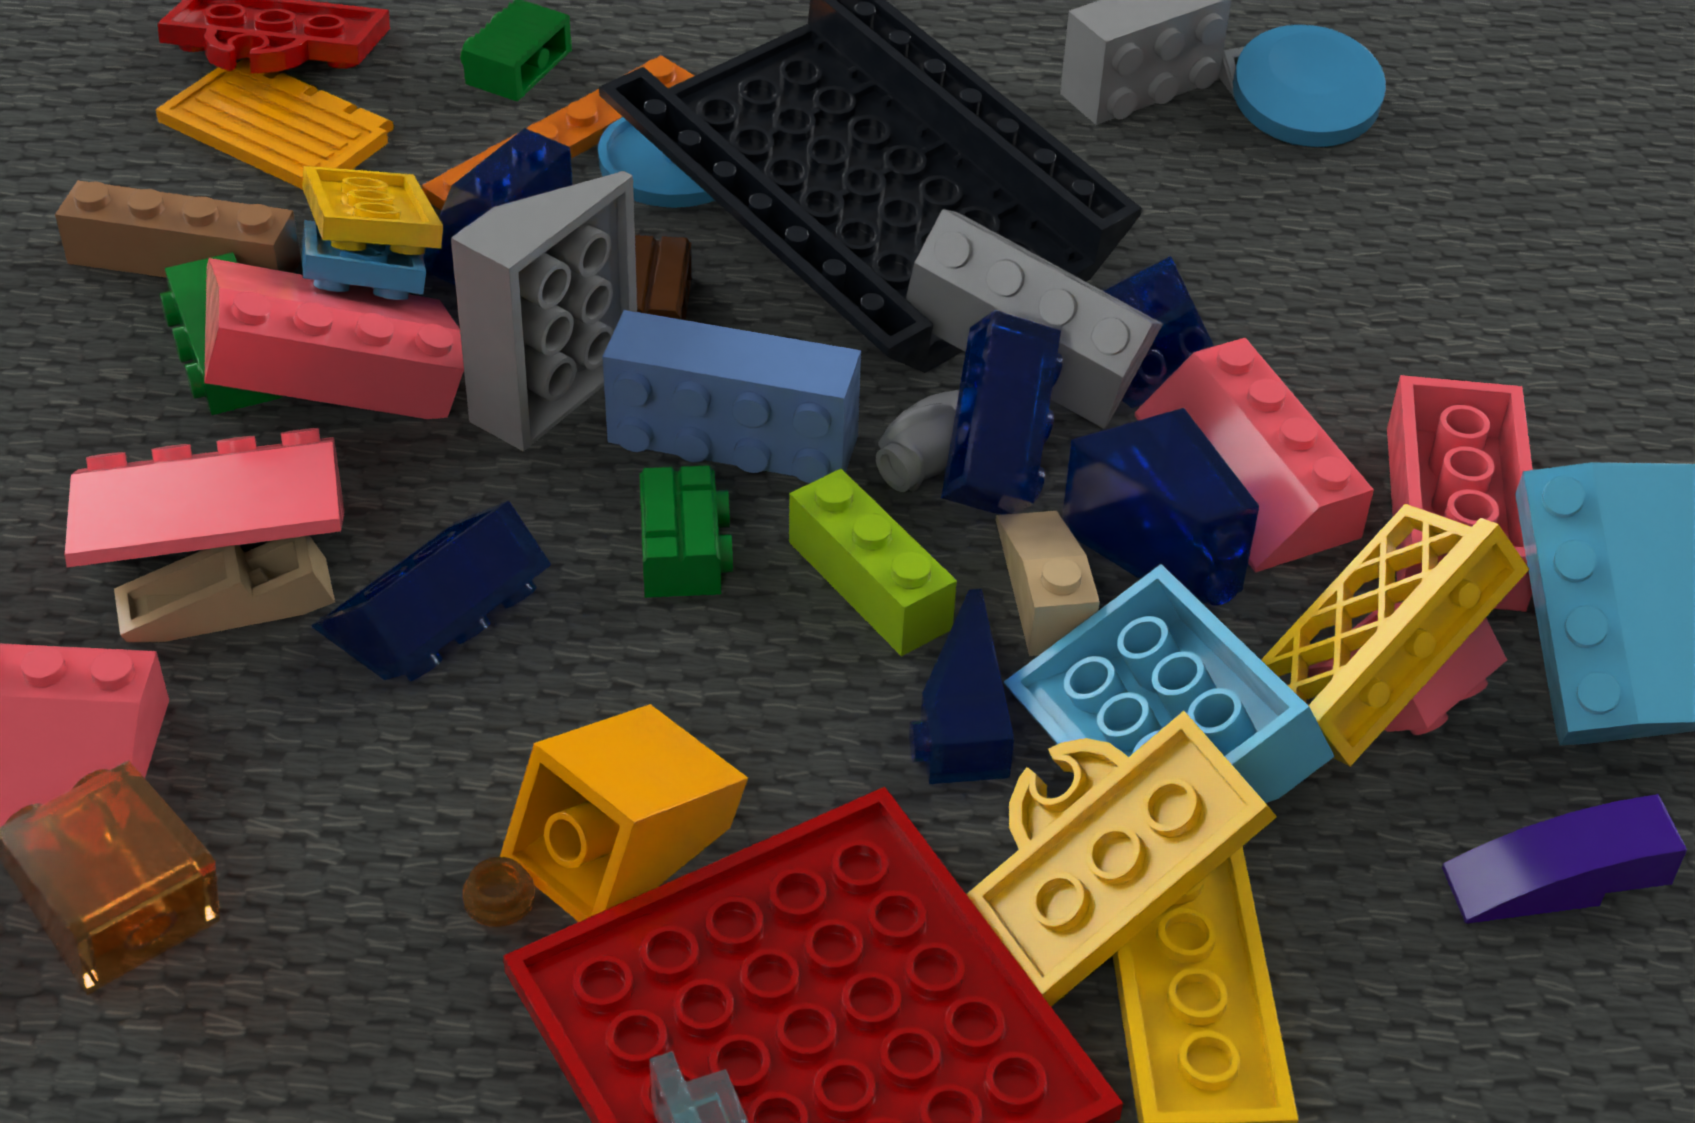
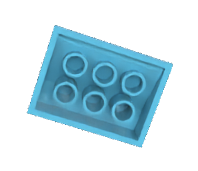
[1515,462,1695,745]
[1004,564,1335,803]

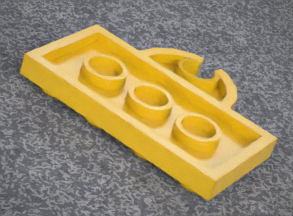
[966,711,1277,1007]

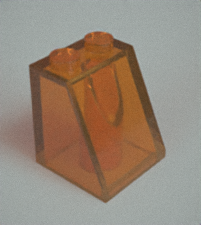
[0,760,220,995]

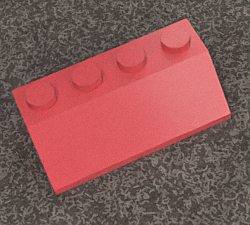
[1135,337,1374,573]

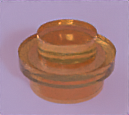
[462,857,535,927]

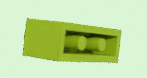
[789,469,957,657]

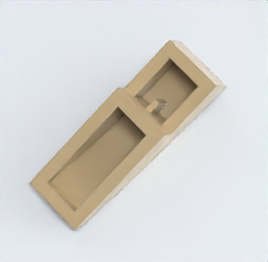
[114,536,335,642]

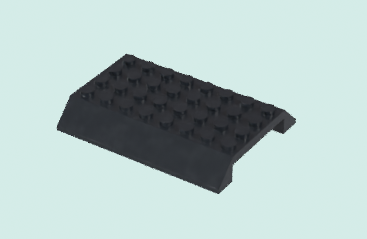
[599,0,1142,373]

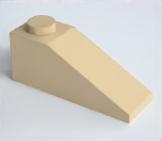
[996,511,1100,656]

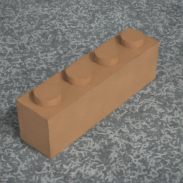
[55,181,301,277]

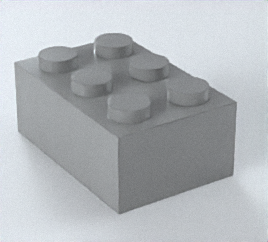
[1060,0,1231,125]

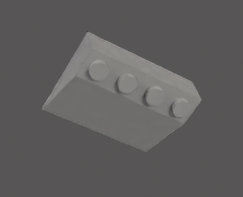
[451,171,637,452]

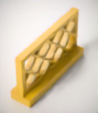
[1261,504,1530,767]

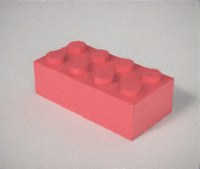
[1387,375,1533,612]

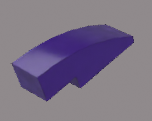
[1442,794,1687,924]

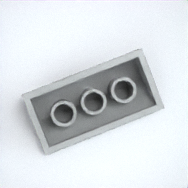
[906,209,1163,429]

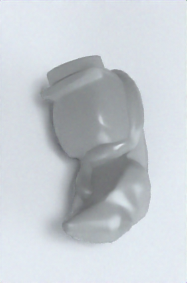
[876,388,1035,492]

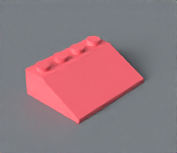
[204,258,464,419]
[65,428,344,568]
[0,643,169,861]

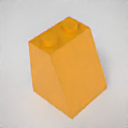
[500,704,748,922]

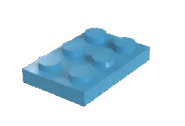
[302,220,426,300]

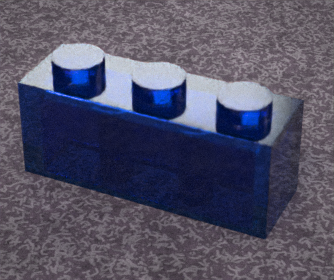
[941,310,1063,515]

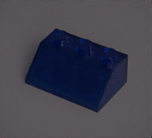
[311,501,551,681]

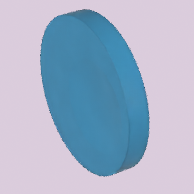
[1233,25,1386,147]
[598,117,715,207]

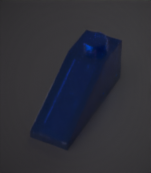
[909,589,1014,784]

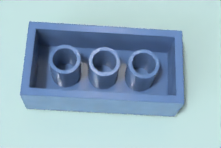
[602,310,861,483]

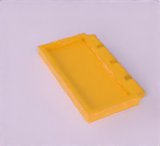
[156,57,394,189]

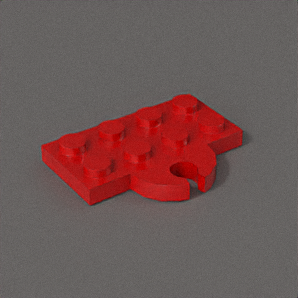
[157,0,390,73]

